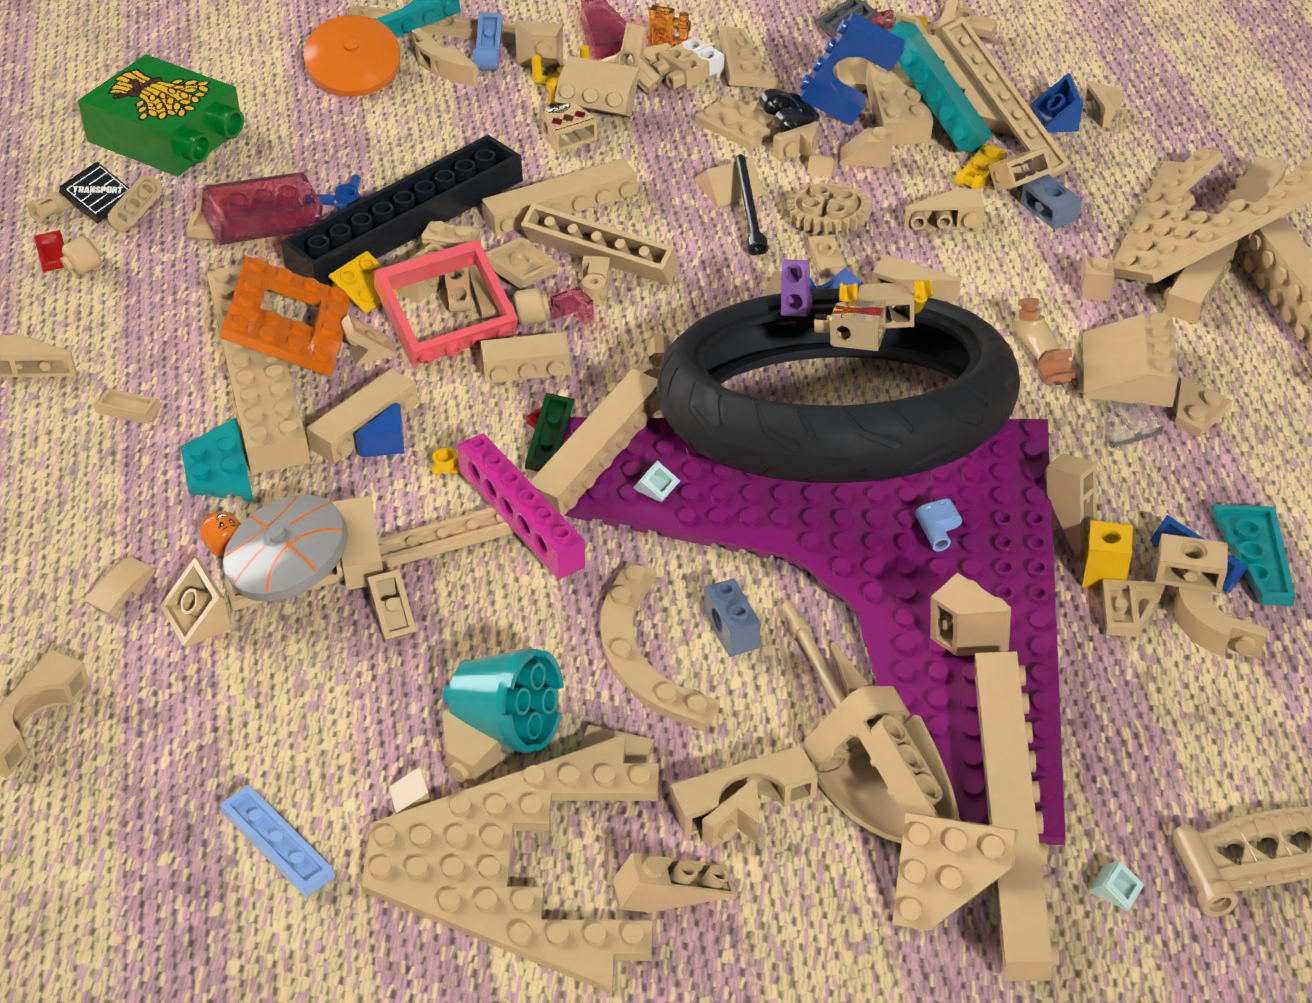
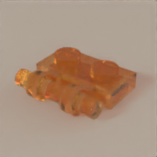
[649,5,691,48]

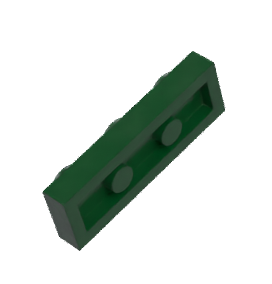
[525,393,575,472]

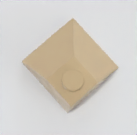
[515,19,564,69]

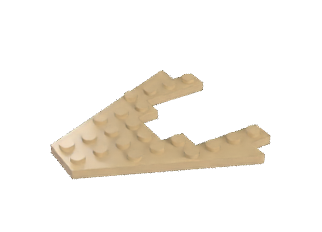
[1113,148,1312,283]
[361,736,659,992]

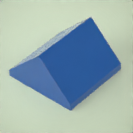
[1030,73,1083,133]

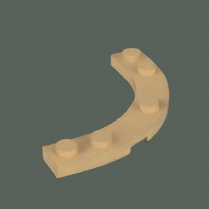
[600,561,720,732]

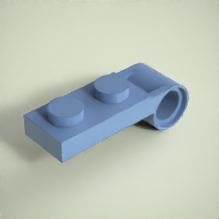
[473,13,503,71]

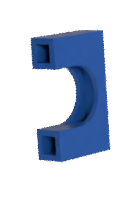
[799,11,904,125]

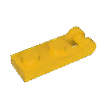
[955,144,1007,190]

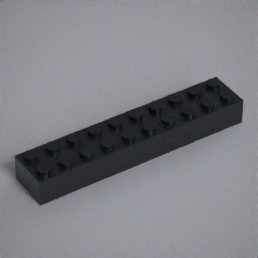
[280,135,523,285]

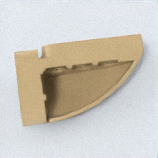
[803,686,960,844]

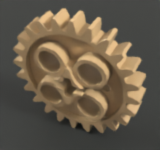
[786,180,871,235]

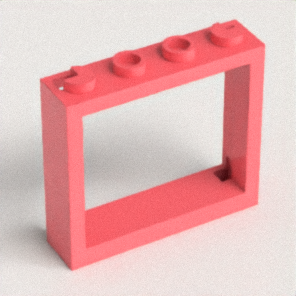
[374,239,518,366]

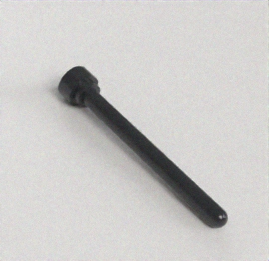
[735,154,769,255]

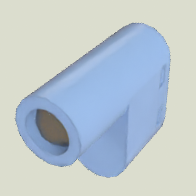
[915,498,962,552]

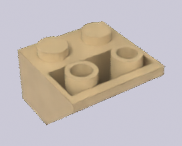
[930,573,1011,656]

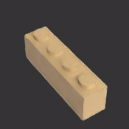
[306,368,418,464]

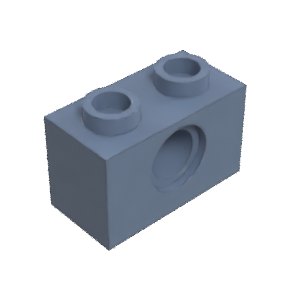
[1021,174,1082,230]
[704,578,761,657]

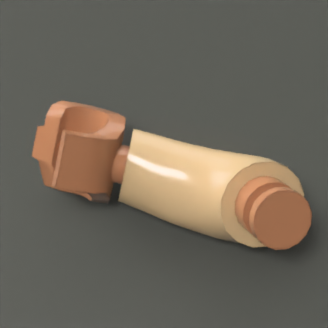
[1014,298,1078,385]

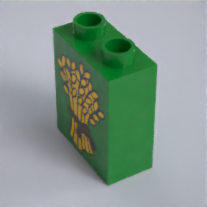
[78,54,244,177]

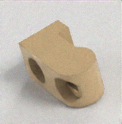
[582,256,611,305]
[444,267,472,312]

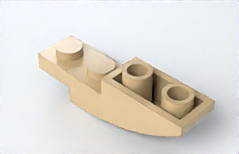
[412,27,479,87]

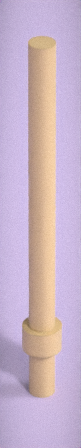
[781,601,845,708]

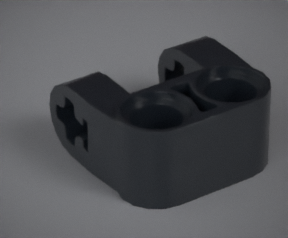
[759,89,820,133]

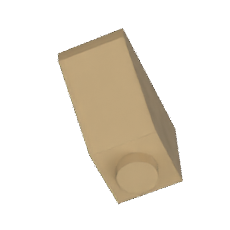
[840,127,893,167]
[1081,257,1114,301]
[442,709,502,787]

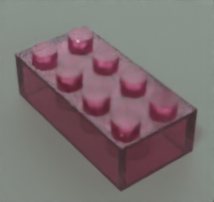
[201,172,323,245]

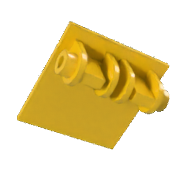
[328,251,398,314]

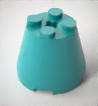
[443,648,564,753]

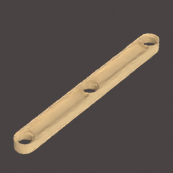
[347,5,516,44]

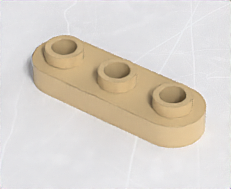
[108,175,162,232]

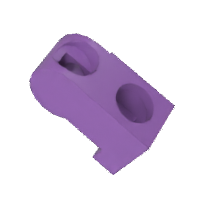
[781,259,813,317]

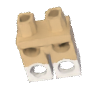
[651,36,724,90]

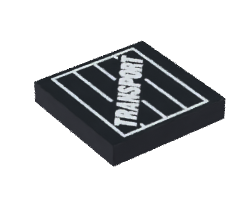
[59,162,130,224]

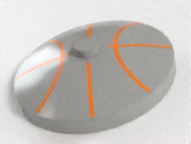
[223,495,348,602]

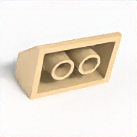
[554,56,640,117]

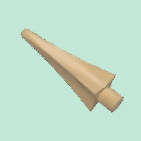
[830,642,870,697]

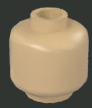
[60,235,103,275]
[510,287,551,326]

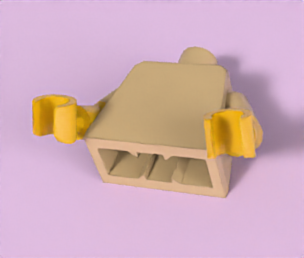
[839,279,934,328]

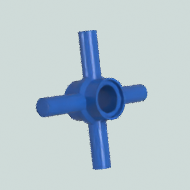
[308,174,365,212]

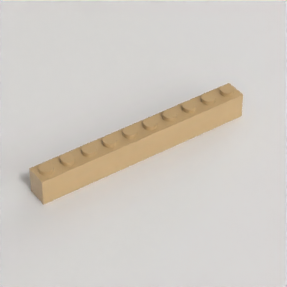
[1162,155,1288,324]
[975,651,1059,981]

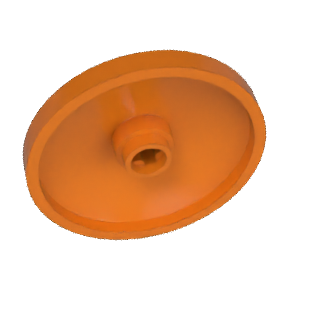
[304,15,400,96]

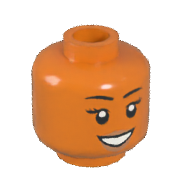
[200,511,241,557]

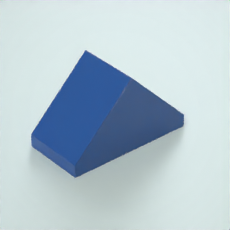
[355,403,405,457]

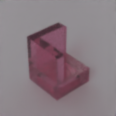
[551,286,594,325]

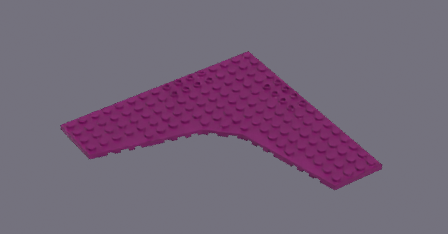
[562,417,1066,845]

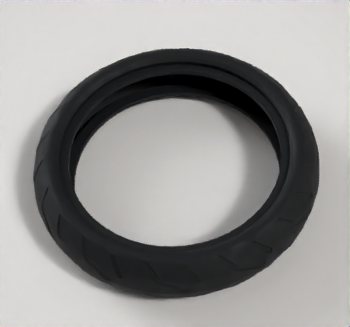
[657,288,1020,483]

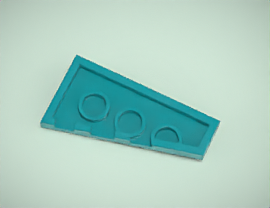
[1210,504,1295,606]

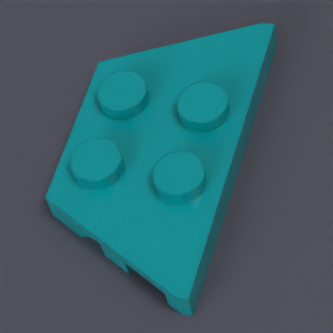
[181,418,254,501]

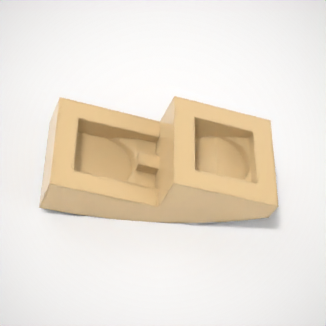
[85,556,156,617]

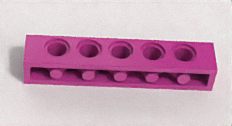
[457,433,585,580]

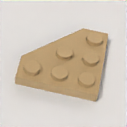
[892,812,1018,931]

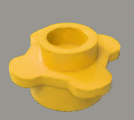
[431,447,460,475]

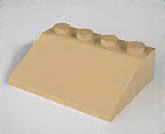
[1082,313,1179,407]

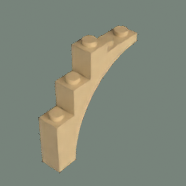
[924,0,1015,136]

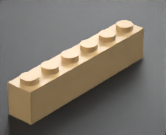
[482,158,637,236]
[521,203,681,285]
[530,369,661,517]

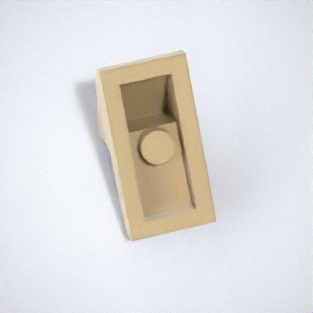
[1083,81,1123,128]
[773,121,819,162]
[341,314,397,365]
[367,569,417,641]
[702,779,759,849]

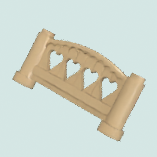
[1172,807,1312,917]

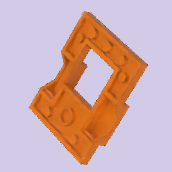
[219,256,350,377]

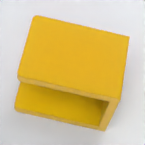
[1082,520,1133,589]

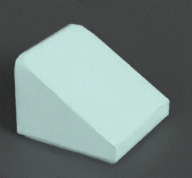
[633,460,680,502]
[1088,859,1144,911]

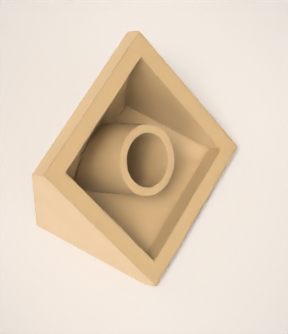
[695,157,764,208]
[160,557,231,647]

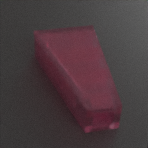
[581,0,627,61]

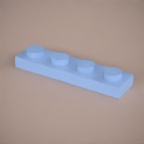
[220,785,335,898]

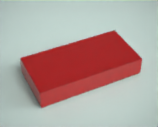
[34,230,65,272]

